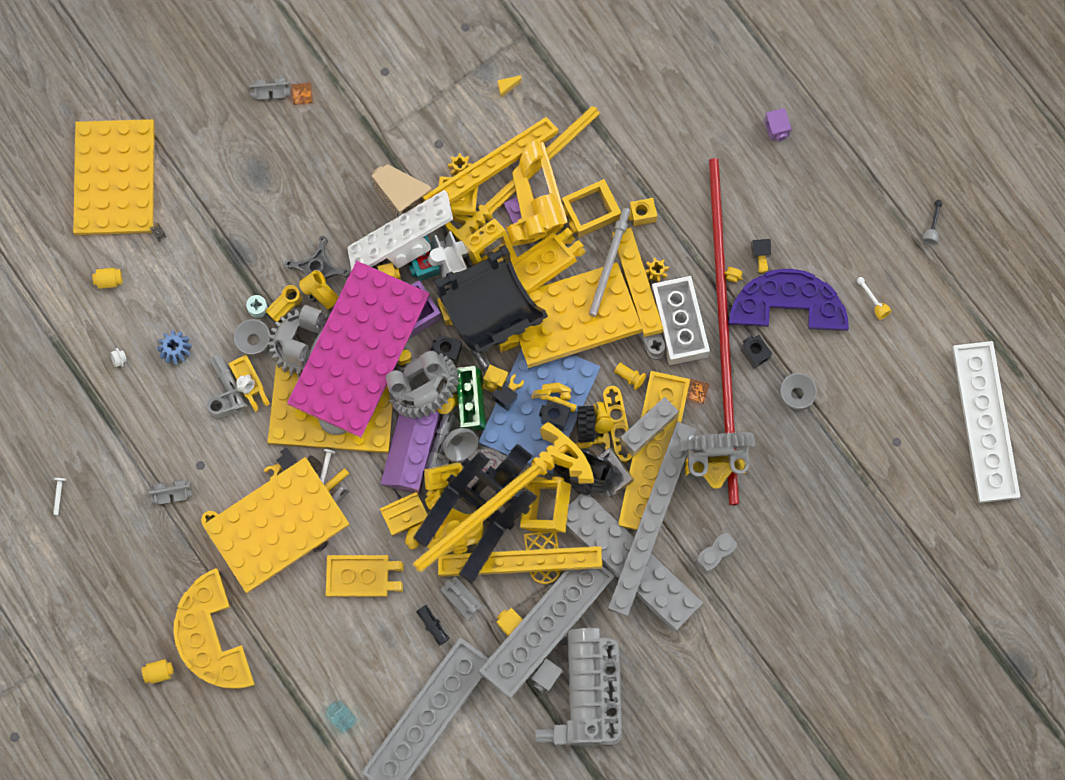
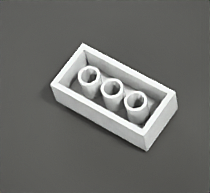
[651,276,710,366]

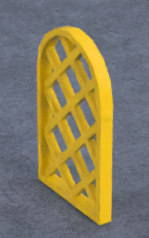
[524,532,561,584]

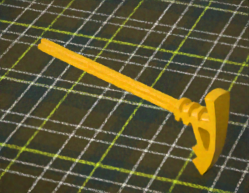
[444,106,600,257]
[413,422,594,572]

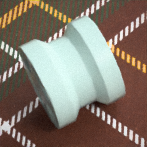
[246,295,268,319]

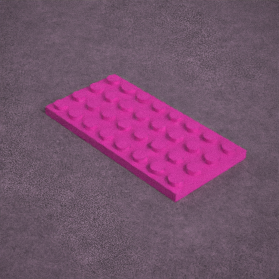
[287,261,430,438]

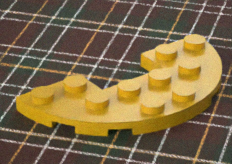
[174,568,255,689]

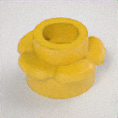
[724,267,743,283]

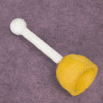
[857,277,892,320]

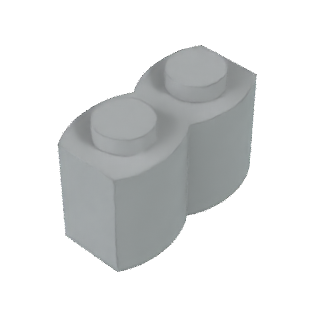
[695,533,737,574]

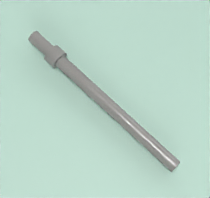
[589,208,630,317]

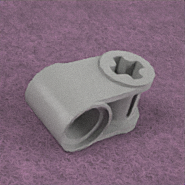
[638,332,665,360]
[207,388,248,419]

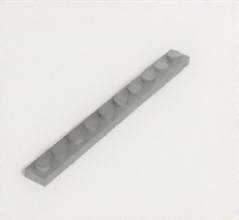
[608,422,696,617]

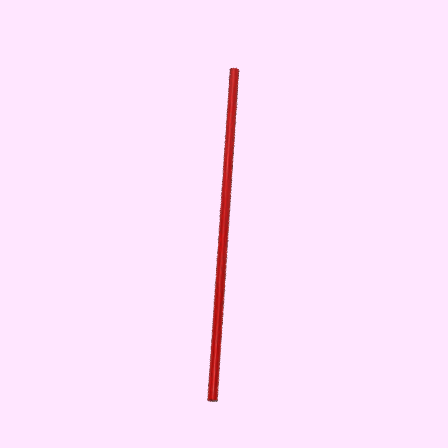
[709,158,739,506]

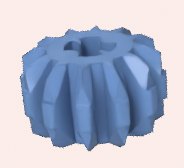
[157,330,192,365]

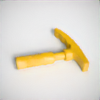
[531,389,577,413]
[574,432,610,451]

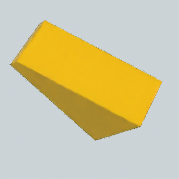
[497,75,521,98]

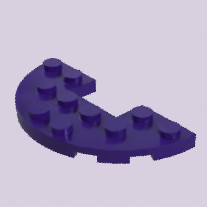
[728,269,849,331]

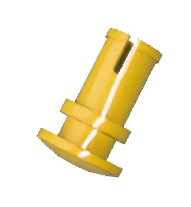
[614,362,646,391]
[437,394,459,414]
[593,402,614,434]

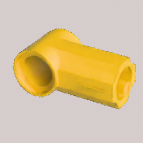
[299,270,339,309]
[265,285,303,322]

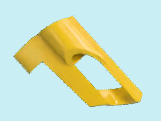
[506,140,568,246]

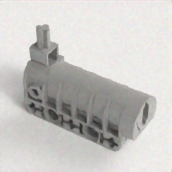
[536,628,622,746]

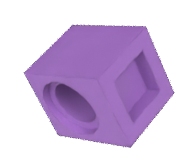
[764,108,791,141]

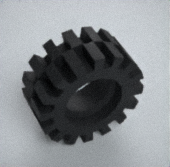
[577,406,595,442]

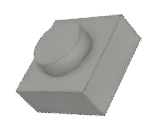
[425,451,449,469]

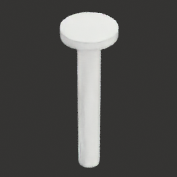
[320,449,335,483]
[53,478,66,515]

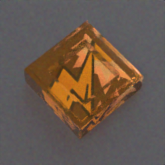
[291,82,313,105]
[686,378,709,404]

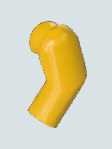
[542,382,572,401]
[405,522,423,549]

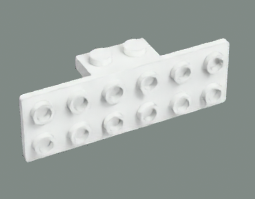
[348,190,453,271]

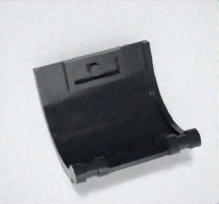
[434,245,548,353]

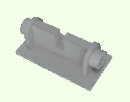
[250,78,291,100]
[149,479,192,505]
[440,576,483,620]

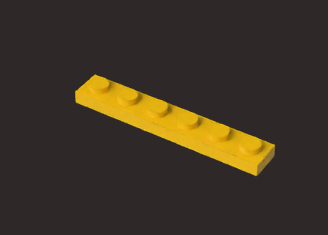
[612,227,664,337]

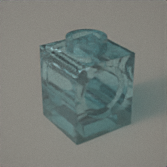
[325,701,359,735]

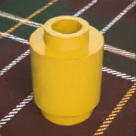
[92,267,123,289]
[142,659,174,684]

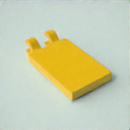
[511,228,586,295]
[326,555,404,597]

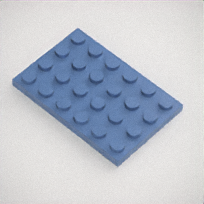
[478,349,601,475]

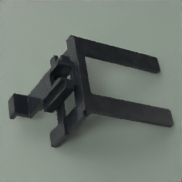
[413,444,537,583]

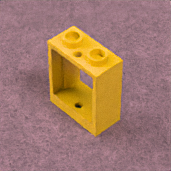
[562,179,621,238]
[462,218,517,265]
[520,477,571,533]

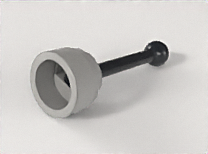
[922,200,943,246]

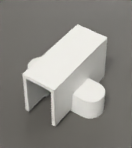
[428,231,468,278]

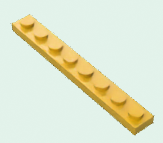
[422,117,558,204]
[438,546,603,577]

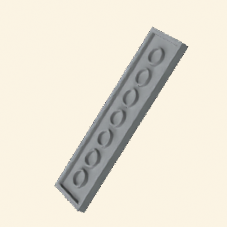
[566,494,703,632]
[478,566,615,700]
[361,637,489,780]

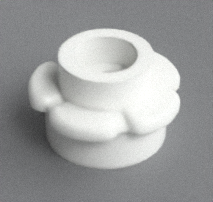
[110,348,127,367]
[236,375,255,394]

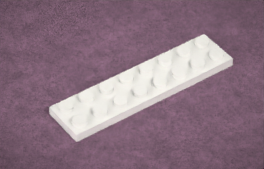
[952,341,1020,503]

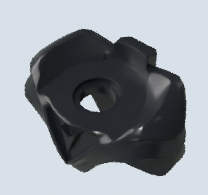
[554,448,614,495]

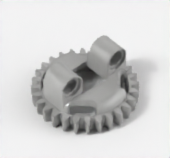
[268,305,328,378]
[386,351,459,420]
[679,432,755,477]

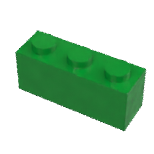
[457,366,486,431]

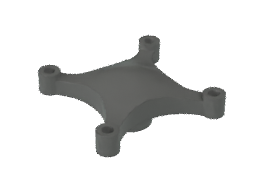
[285,236,351,302]

